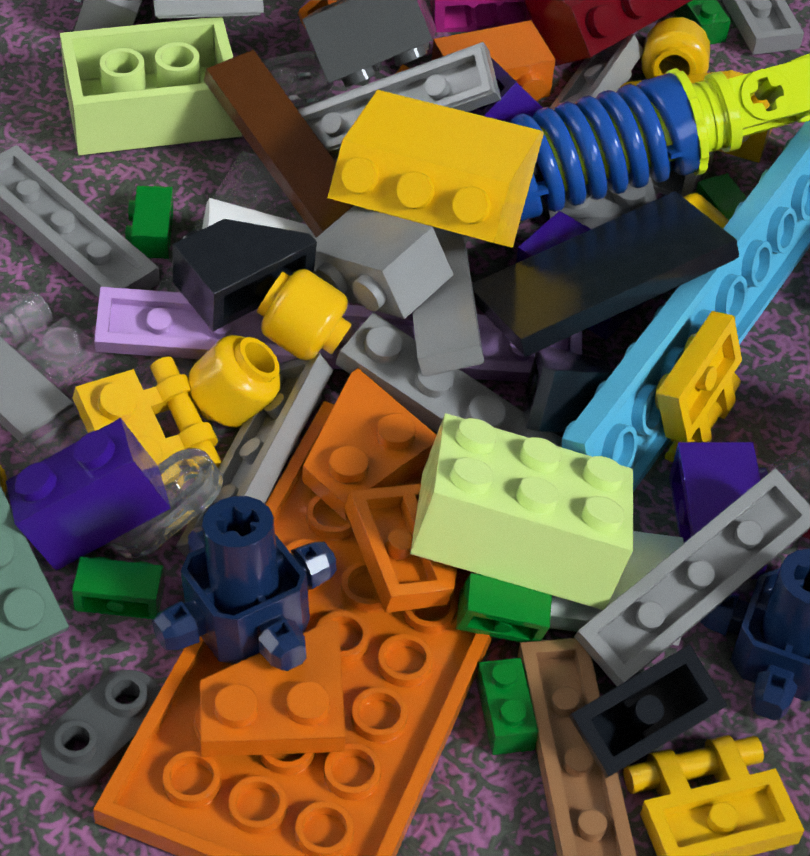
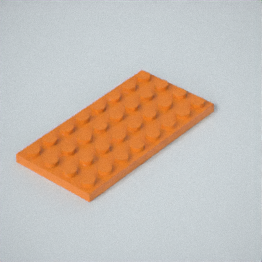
[93,401,493,856]

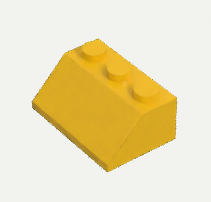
[327,90,544,248]

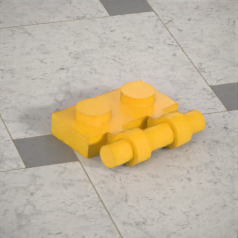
[655,311,742,462]
[72,356,221,490]
[623,735,804,856]

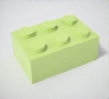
[60,17,242,155]
[410,413,633,610]

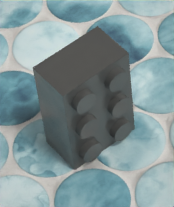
[303,0,437,87]

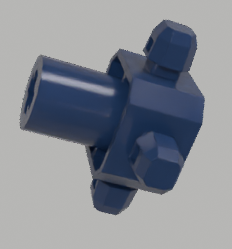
[152,496,337,671]
[700,548,810,721]

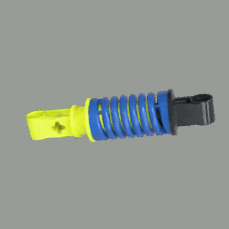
[511,54,810,225]

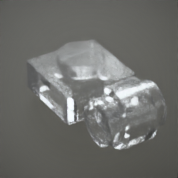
[0,292,106,392]

